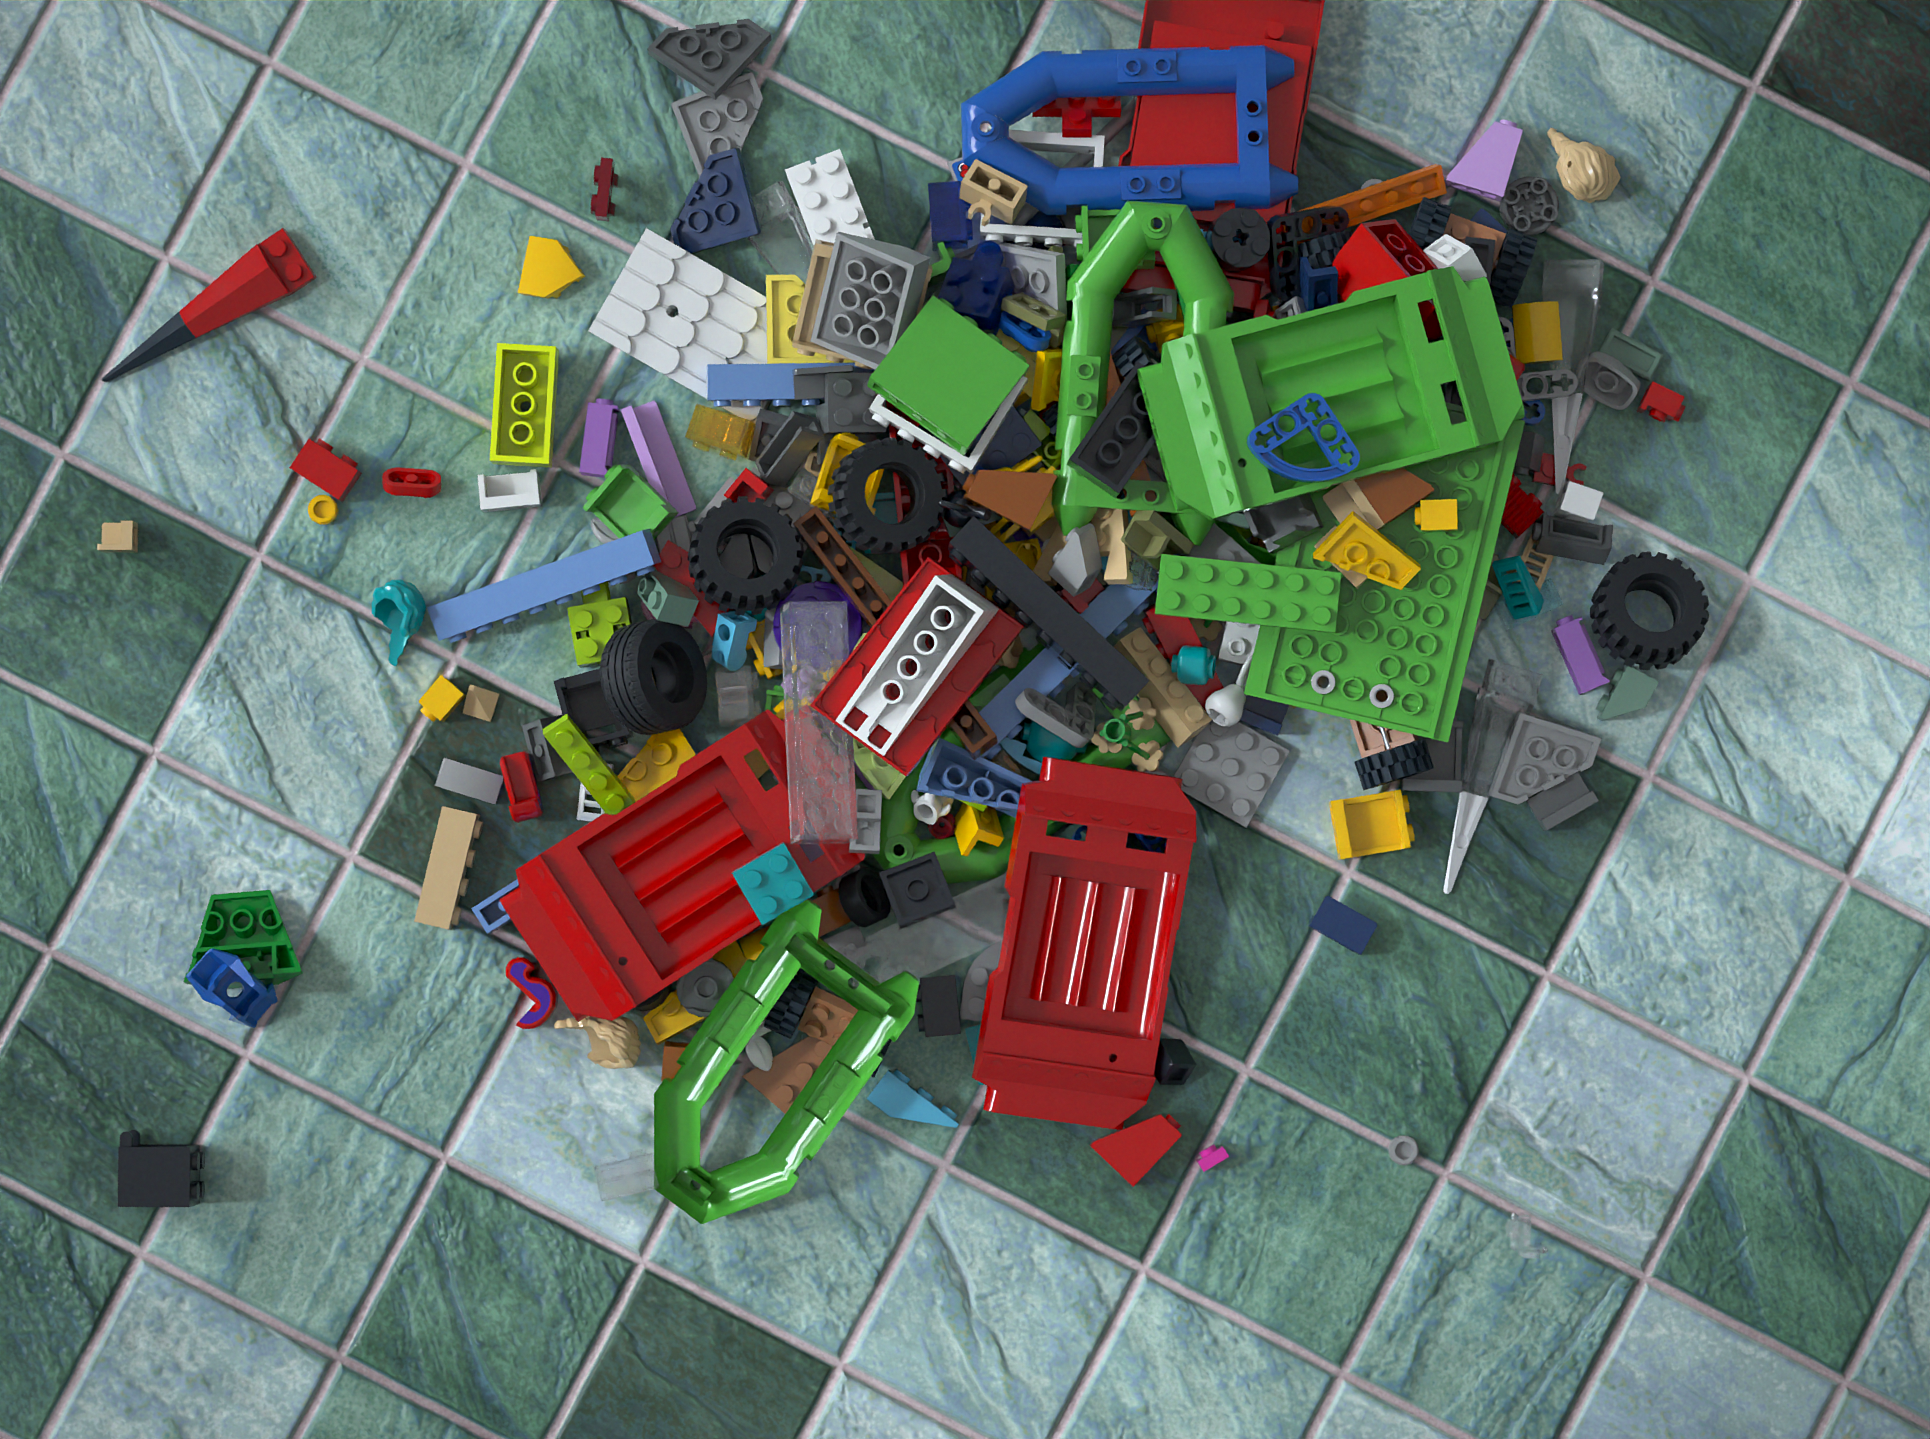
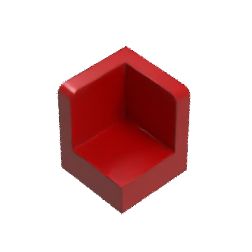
[724,468,774,503]

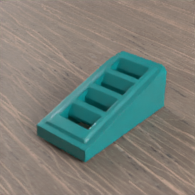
[1492,555,1545,619]

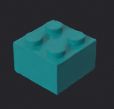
[732,842,814,925]

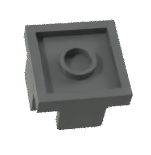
[1243,494,1324,554]

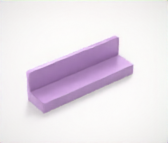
[620,401,696,517]

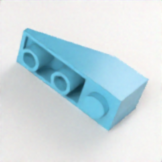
[867,1069,959,1128]

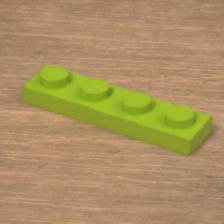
[542,714,635,814]

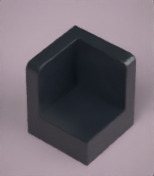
[1154,1038,1197,1085]

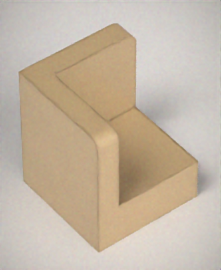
[97,521,138,553]

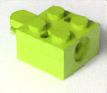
[567,581,632,668]

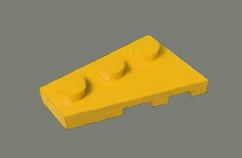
[1031,348,1111,411]
[1313,511,1421,590]
[617,729,696,802]

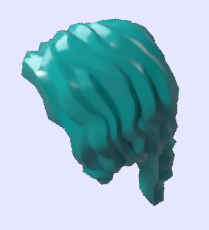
[372,580,426,666]

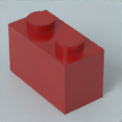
[289,438,362,503]

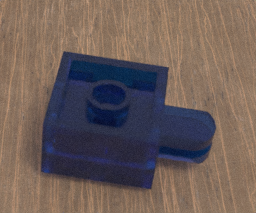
[937,241,1015,336]

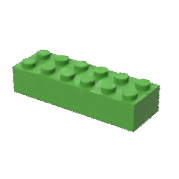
[1155,554,1342,633]

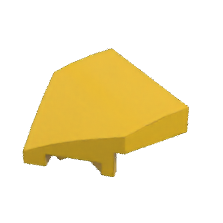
[518,236,585,299]

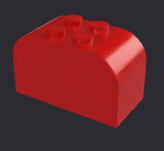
[1332,219,1443,341]

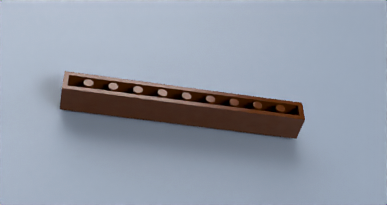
[793,506,998,761]

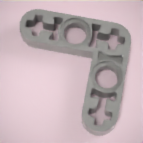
[1499,317,1578,402]
[1015,682,1097,748]

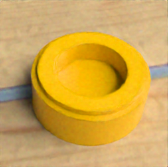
[308,495,339,525]

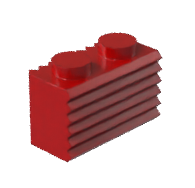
[1501,474,1544,539]

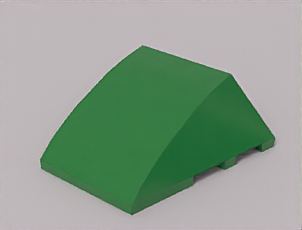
[183,890,303,989]

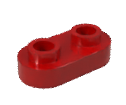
[382,467,441,498]

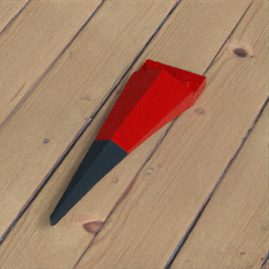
[102,228,317,382]

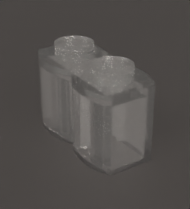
[715,665,762,728]

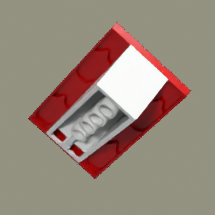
[810,557,1025,776]

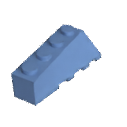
[916,738,1033,818]

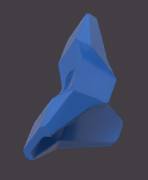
[186,948,278,1028]

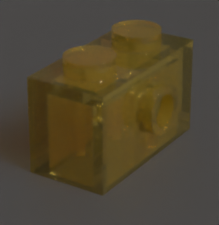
[685,404,756,461]

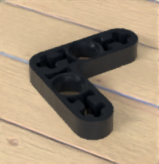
[1267,206,1349,302]

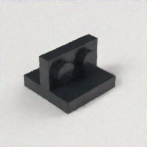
[879,852,956,929]

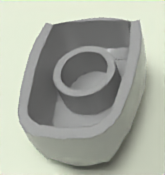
[1578,351,1640,410]

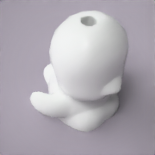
[911,790,954,825]

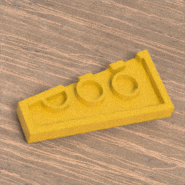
[643,940,747,1045]

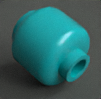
[1171,645,1216,685]

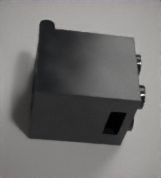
[554,668,634,752]
[118,1130,205,1207]

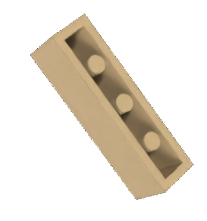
[1114,627,1212,748]
[414,806,483,930]

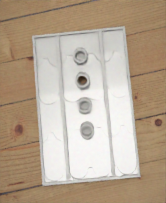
[588,228,771,426]

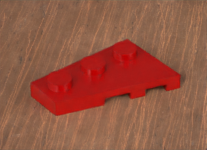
[653,540,731,637]

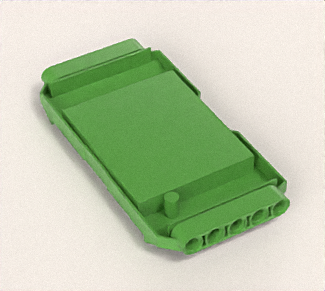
[1137,266,1525,520]

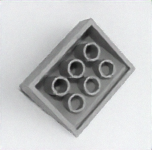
[810,232,931,370]

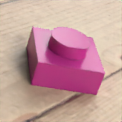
[1196,1144,1229,1172]

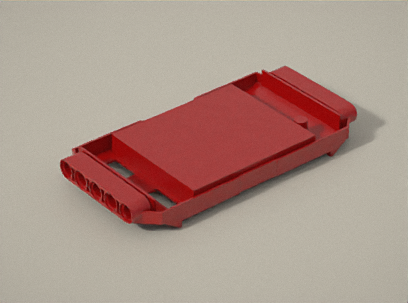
[1118,0,1325,313]
[500,707,865,1022]
[972,757,1197,1130]

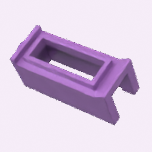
[579,398,620,478]
[1551,615,1610,695]

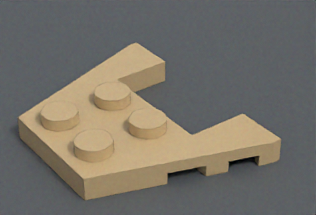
[1033,499,1133,586]

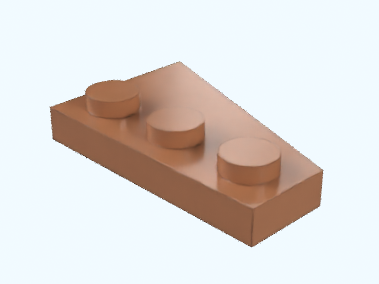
[742,1036,833,1114]

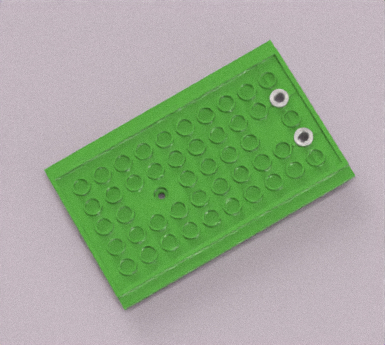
[1244,402,1525,742]

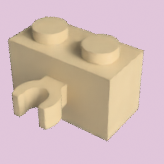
[959,159,1028,227]

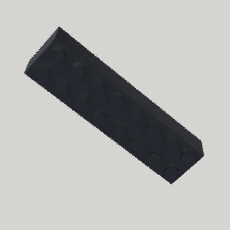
[947,516,1150,712]

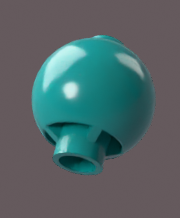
[1021,719,1088,763]

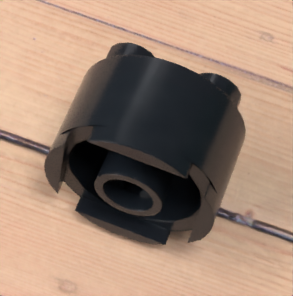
[1205,208,1270,272]

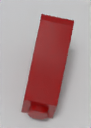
[1089,1113,1182,1187]

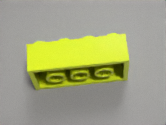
[490,343,559,468]

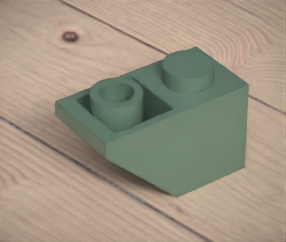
[637,570,699,627]
[1596,666,1659,721]

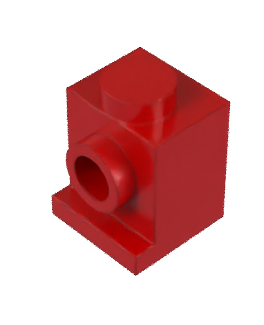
[1636,382,1686,422]

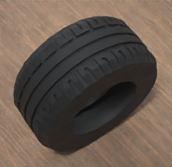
[600,619,708,735]

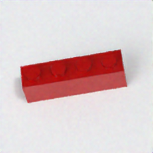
[1141,603,1224,711]

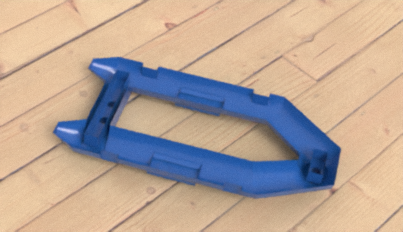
[961,45,1298,215]

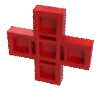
[1032,96,1121,138]

